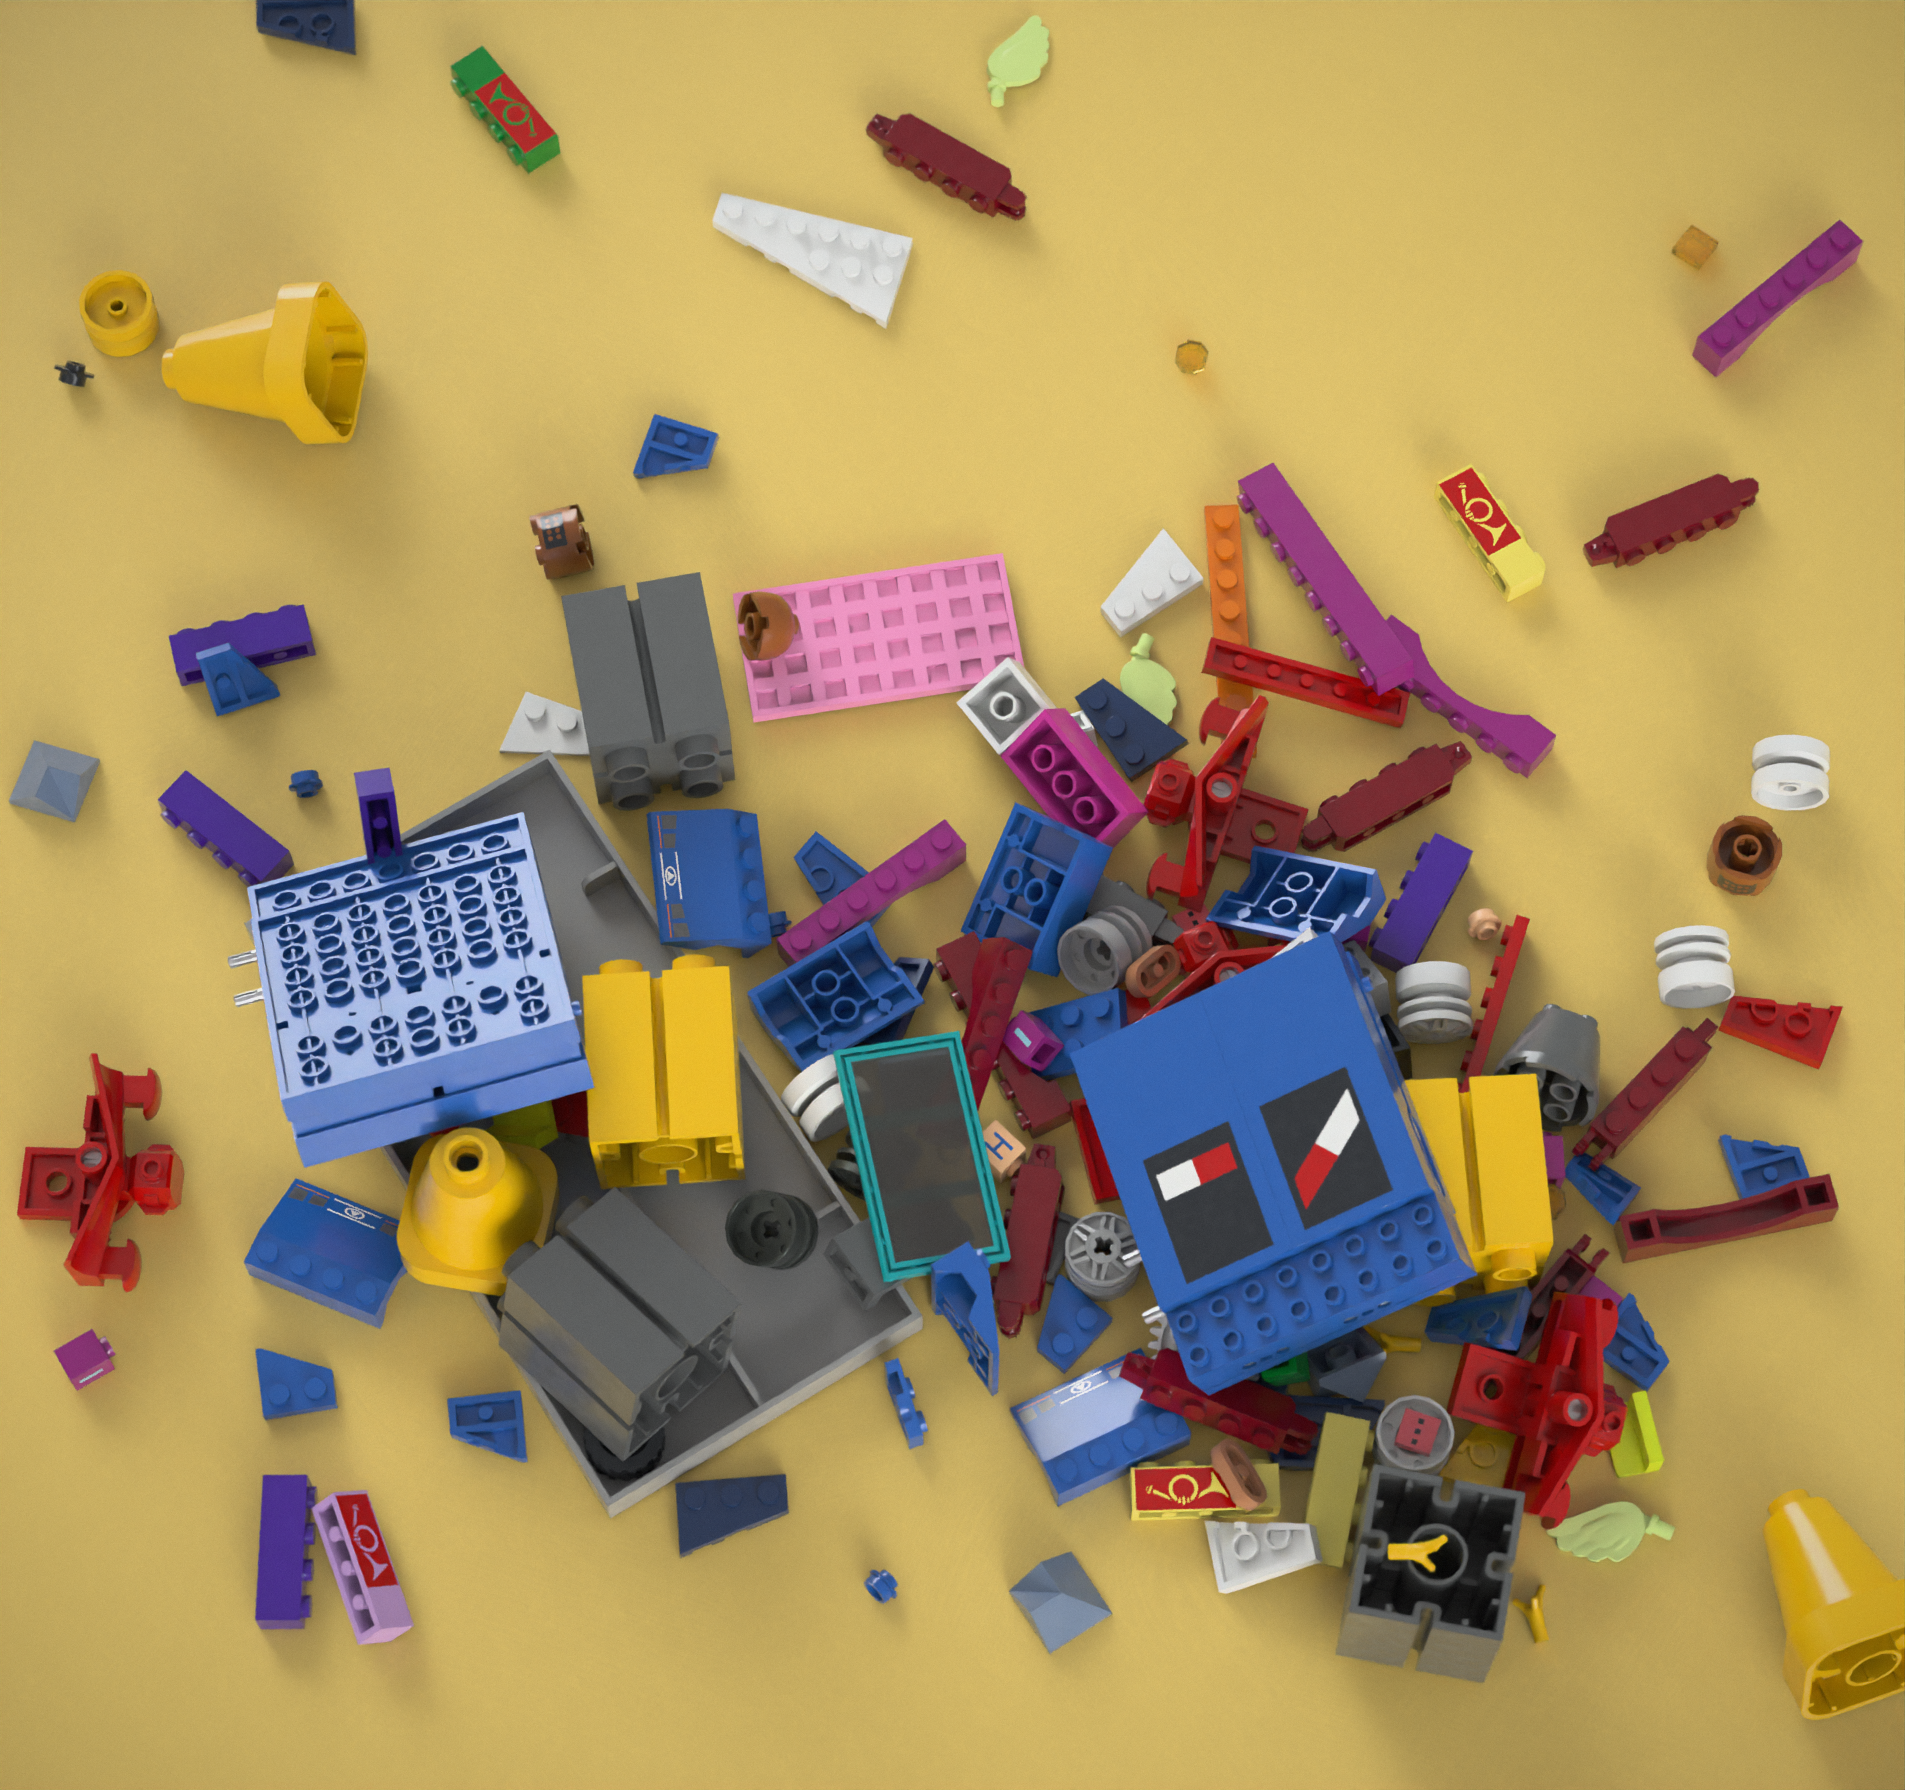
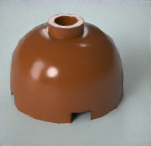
[738,592,799,661]

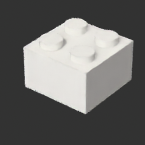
[957,657,1057,755]

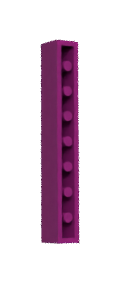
[1236,463,1414,696]

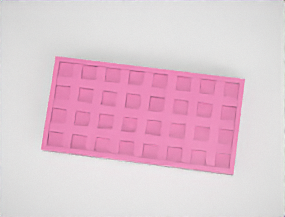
[733,553,1024,723]

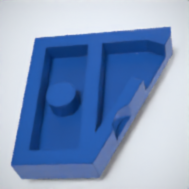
[1718,1135,1810,1200]
[1565,1153,1641,1225]
[1037,1274,1113,1374]
[1603,1292,1669,1393]
[884,1358,928,1449]
[447,1390,528,1463]

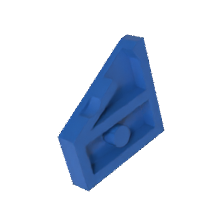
[633,414,719,478]
[196,643,280,716]
[255,1348,338,1420]

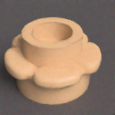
[1468,908,1502,940]

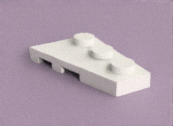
[1100,528,1204,638]
[499,692,590,756]
[1205,1521,1323,1594]

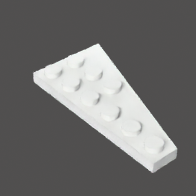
[712,193,913,329]

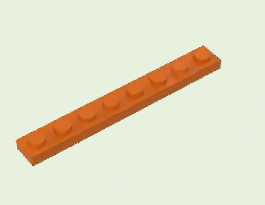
[1204,504,1257,758]

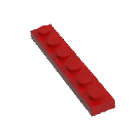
[1201,637,1410,728]
[1457,915,1530,1093]

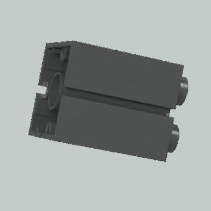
[561,572,735,811]
[497,1187,742,1462]
[1335,1464,1525,1683]

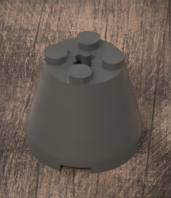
[1493,1004,1600,1132]

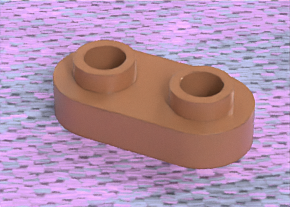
[1125,945,1181,998]
[1211,1439,1267,1510]

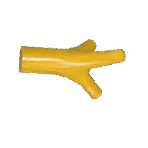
[1365,1326,1421,1354]
[1388,1535,1447,1571]
[1512,1584,1549,1644]

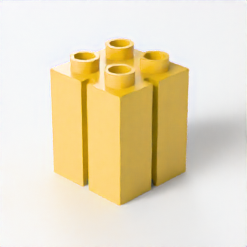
[582,954,746,1189]
[1404,1074,1554,1307]

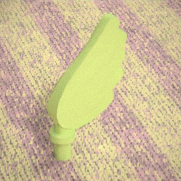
[987,15,1049,107]
[1120,633,1177,725]
[1546,1501,1676,1562]

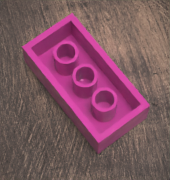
[1001,708,1149,848]

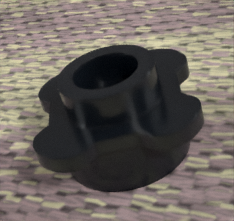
[54,361,95,387]

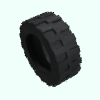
[583,1426,665,1481]

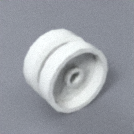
[1751,735,1830,811]
[781,1054,874,1142]

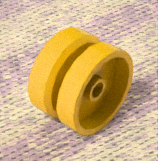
[79,270,159,357]

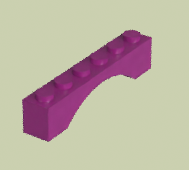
[1692,220,1863,377]
[1386,614,1556,778]
[777,819,966,967]

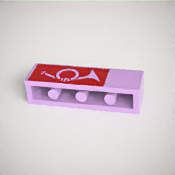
[311,1490,414,1645]

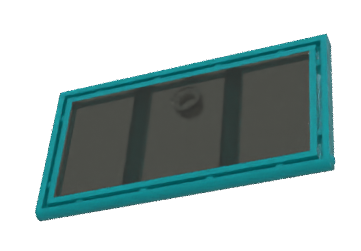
[833,1031,1011,1282]

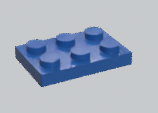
[1028,988,1128,1081]

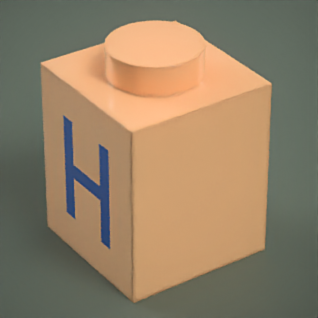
[982,1120,1026,1184]

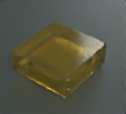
[1671,224,1719,270]

